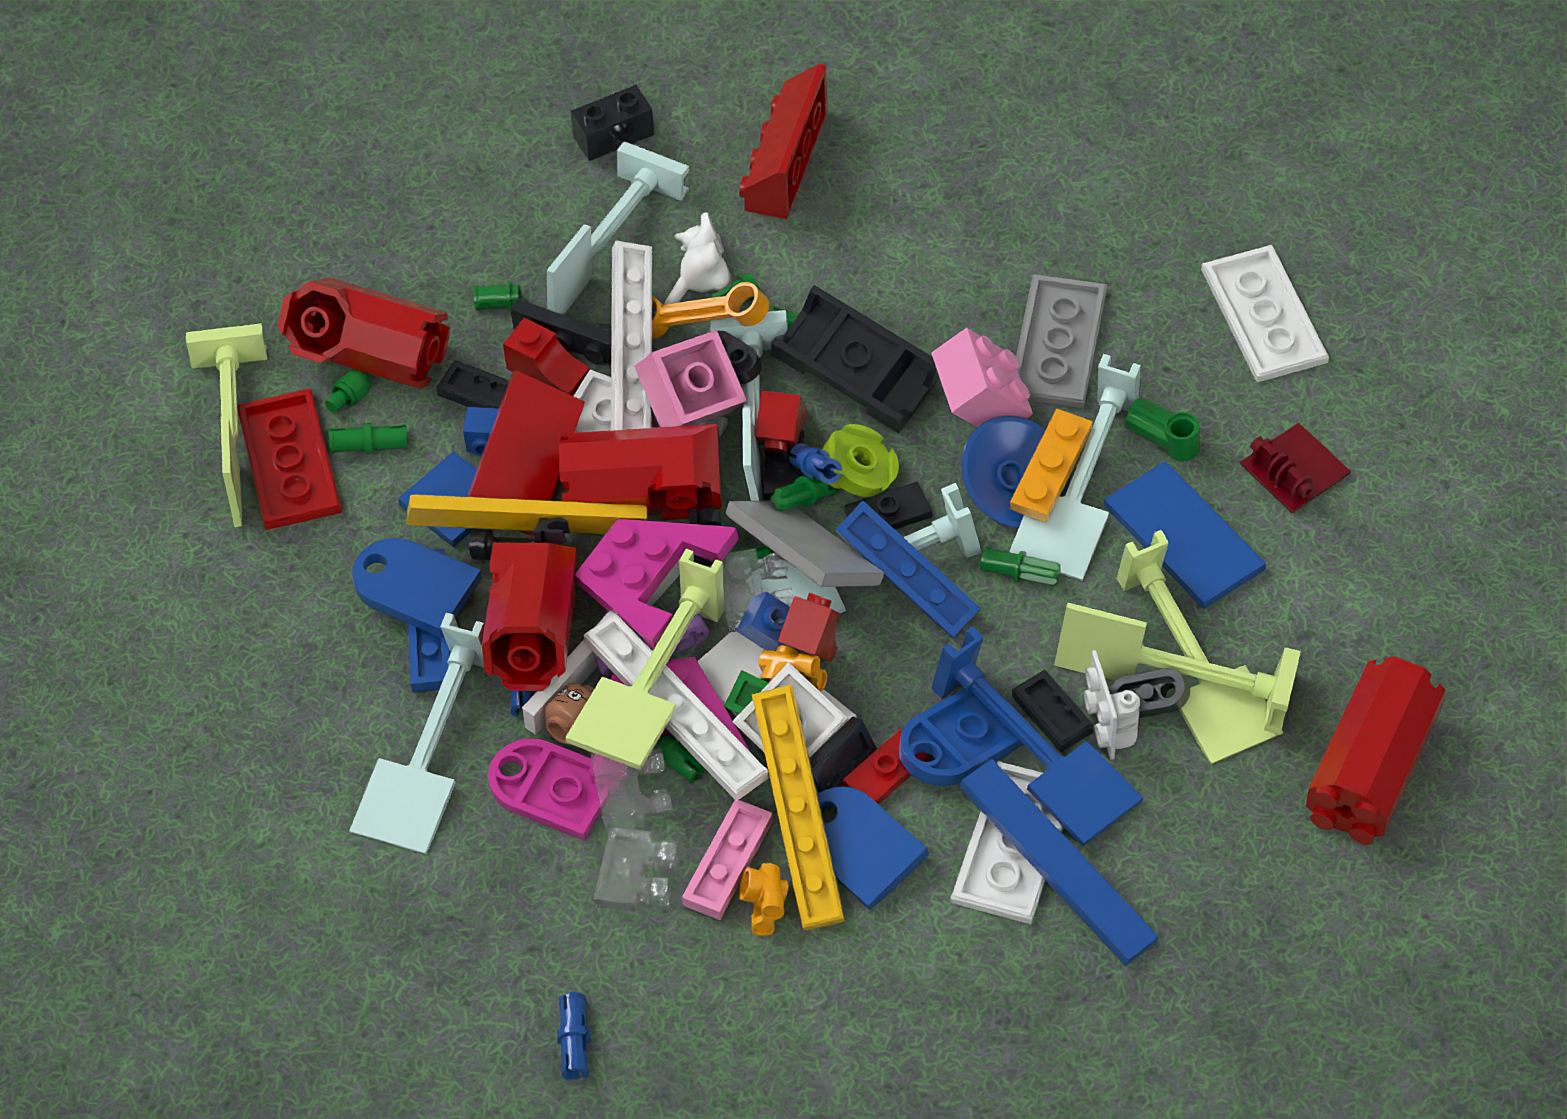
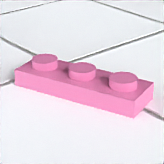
[682,800,773,920]

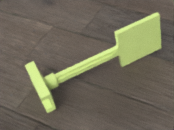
[186,323,267,527]
[1117,530,1283,764]
[565,549,724,770]
[1054,603,1301,734]

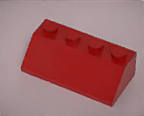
[739,64,828,219]

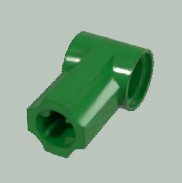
[1125,397,1200,461]

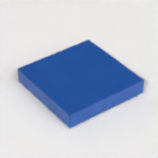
[398,451,477,547]

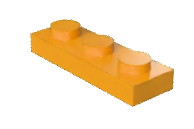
[1010,408,1093,523]

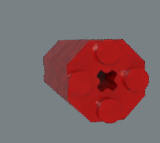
[1306,656,1446,845]

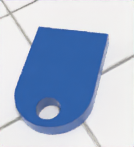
[352,538,482,638]
[899,688,1023,786]
[818,787,929,910]

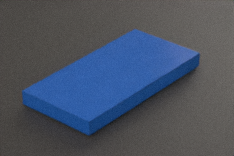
[1104,461,1266,609]

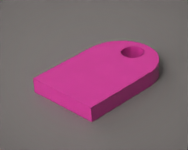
[488,739,619,840]

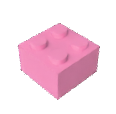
[931,328,1033,427]
[634,330,747,427]

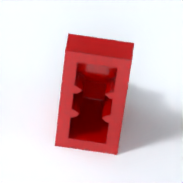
[503,318,590,396]
[755,391,807,452]
[778,593,841,662]

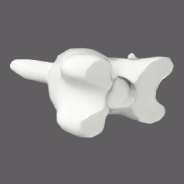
[664,213,733,305]

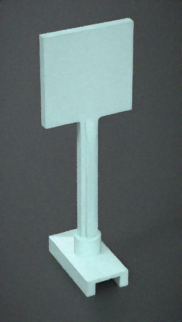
[547,142,689,315]
[710,310,788,501]
[1009,354,1140,581]
[744,483,982,622]
[349,613,485,854]

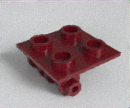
[1240,422,1351,513]

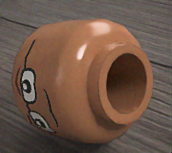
[544,684,594,744]

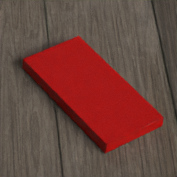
[467,370,585,536]
[237,388,342,530]

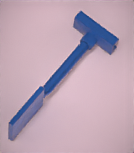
[931,626,1143,846]

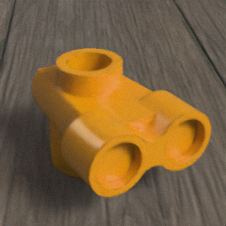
[758,645,827,692]
[739,863,788,936]

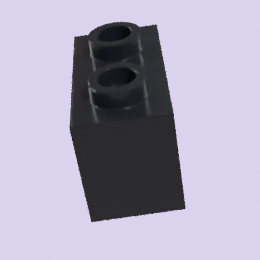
[570,85,655,162]

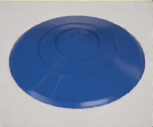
[961,416,1070,528]

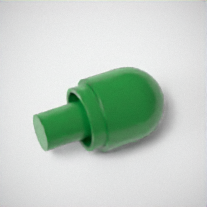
[325,369,370,413]

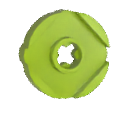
[822,424,899,498]

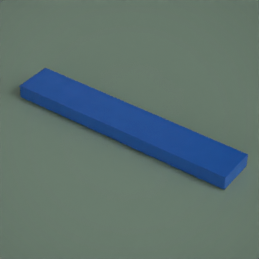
[959,759,1159,966]

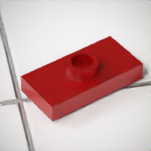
[843,729,929,805]

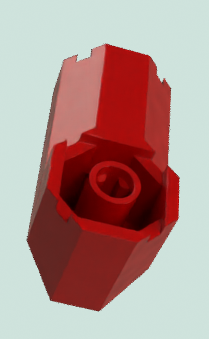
[277,277,450,389]
[559,424,722,520]
[482,543,578,691]

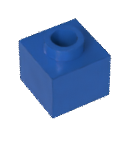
[463,407,499,457]
[736,591,790,651]

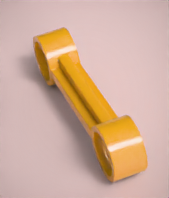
[652,282,769,340]

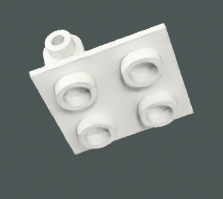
[1084,650,1140,760]

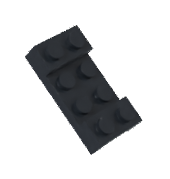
[771,285,940,433]

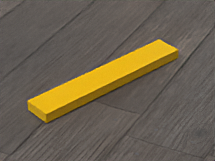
[407,495,647,534]
[752,684,846,930]

